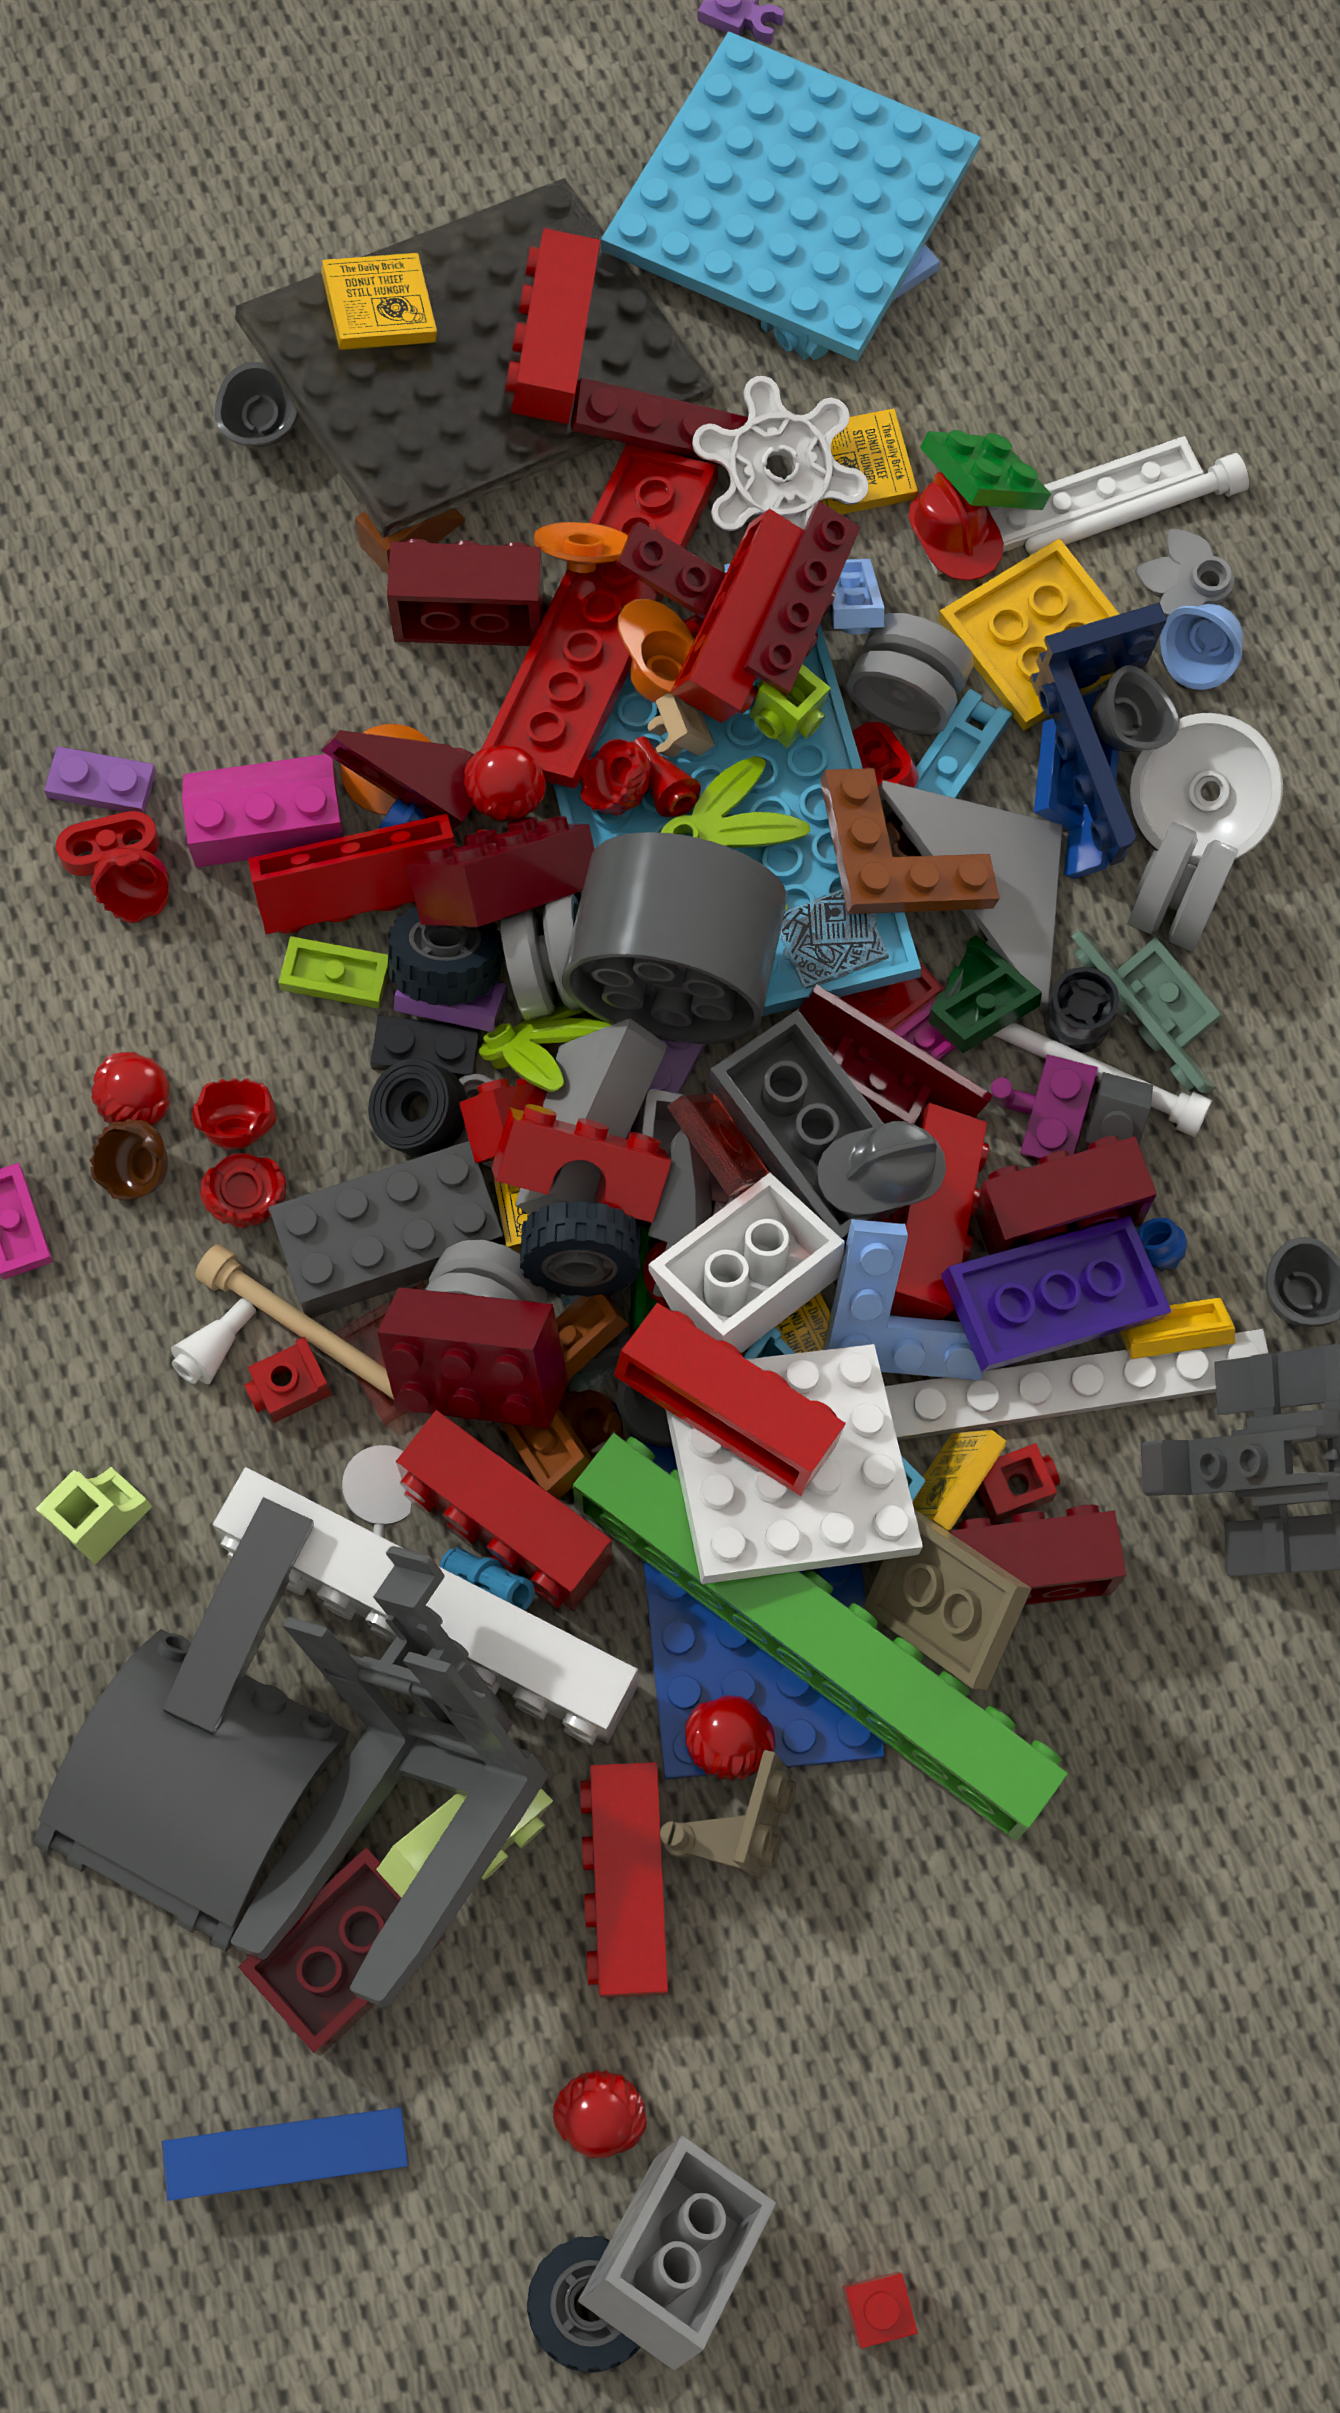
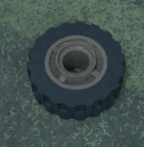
[388,907,502,1006]
[520,1201,641,1297]
[527,2235,641,2373]

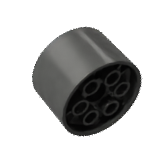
[562,832,788,1044]

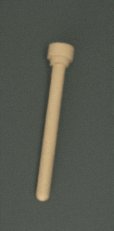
[195,1244,393,1399]

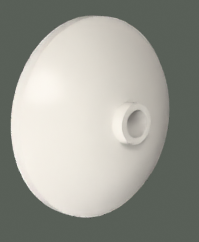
[1130,713,1283,866]

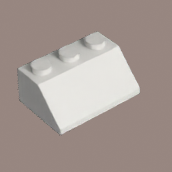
[649,1173,845,1353]

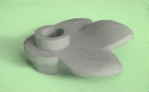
[1136,529,1234,616]

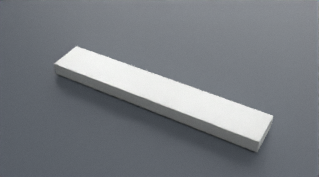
[926,436,1204,576]

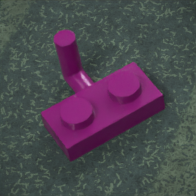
[991,1054,1098,1161]

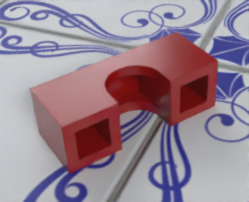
[492,1104,672,1223]

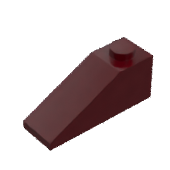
[321,730,474,830]

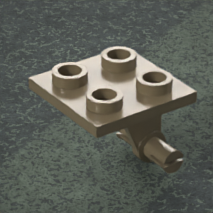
[660,1750,796,1880]

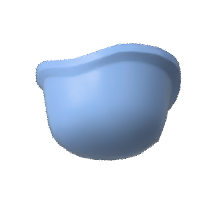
[1160,604,1243,690]

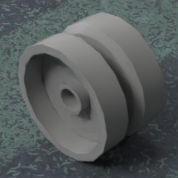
[846,613,974,735]
[1127,822,1239,953]
[500,894,583,1021]
[425,1240,547,1303]

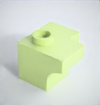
[36,1467,153,1565]

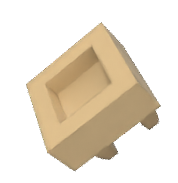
[647,693,715,758]

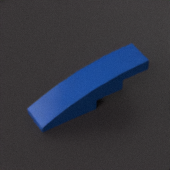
[161,2107,408,2201]

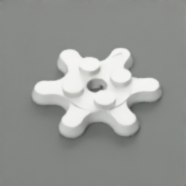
[692,376,868,531]

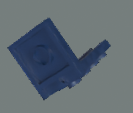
[1030,602,1167,866]

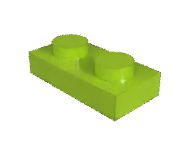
[278,936,389,1009]

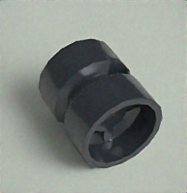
[1044,967,1120,1053]

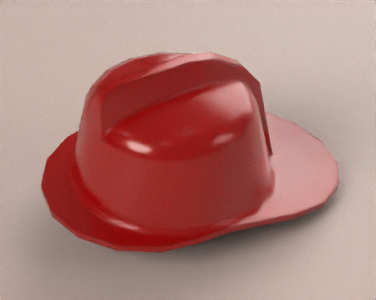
[908,471,1004,581]

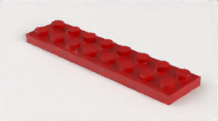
[481,444,718,789]

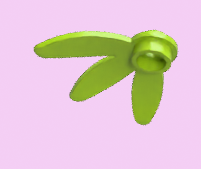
[661,756,810,912]
[479,1002,612,1092]

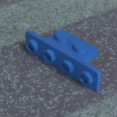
[1034,688,1119,879]

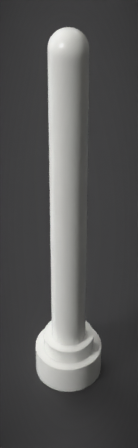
[1025,453,1249,555]
[993,1022,1212,1138]

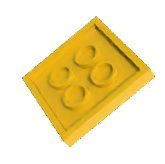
[938,538,1119,731]

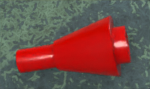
[633,736,701,817]

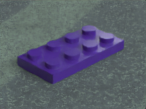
[941,1216,1172,1372]

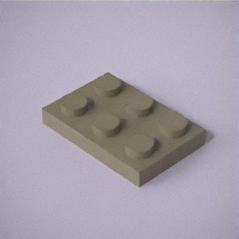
[863,1511,1032,1690]

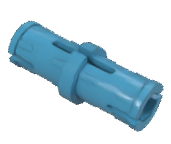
[440,1547,535,1610]

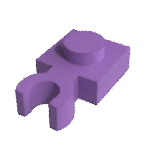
[698,0,784,44]

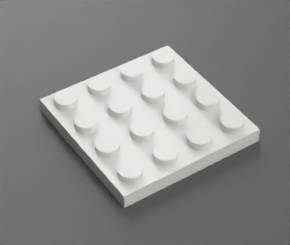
[665,1344,923,1584]

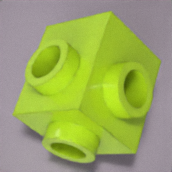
[750,664,831,748]

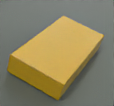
[1120,1298,1235,1359]

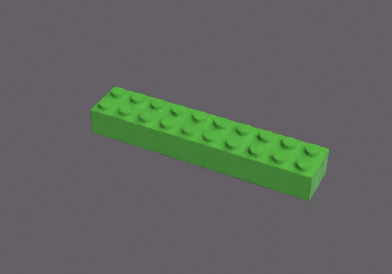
[573,1433,1068,1841]

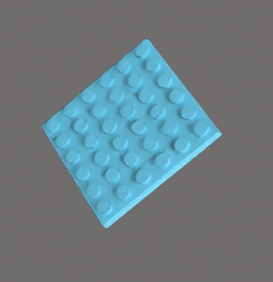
[601,31,981,362]

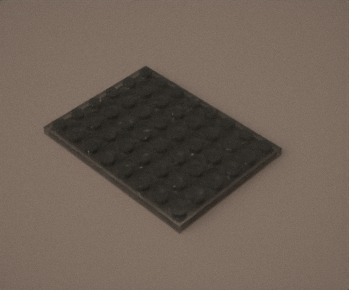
[235,178,715,538]

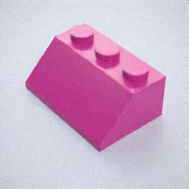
[182,754,344,867]

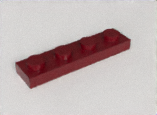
[571,377,748,465]

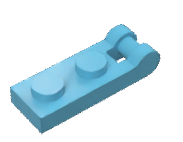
[914,689,1014,799]

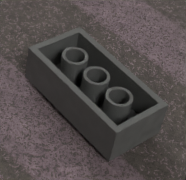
[708,1010,902,1248]
[268,1141,505,1318]

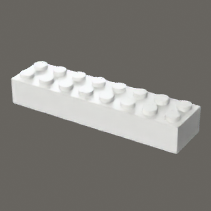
[212,1467,638,1746]

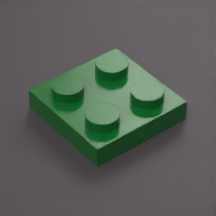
[920,430,1051,510]

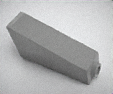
[515,1018,667,1214]

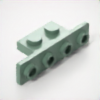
[1072,929,1224,1094]

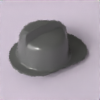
[817,1121,946,1216]

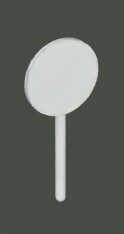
[342,1445,411,1626]

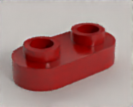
[852,722,919,801]
[56,811,159,876]

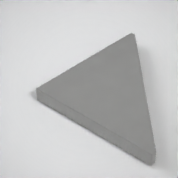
[878,780,1062,1009]

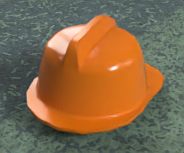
[618,599,695,703]

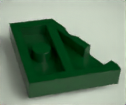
[929,935,1042,1053]

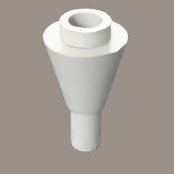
[171,1298,256,1384]

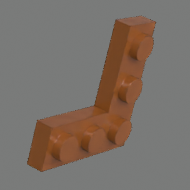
[820,768,1000,914]
[500,1294,629,1500]

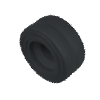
[368,1059,468,1157]

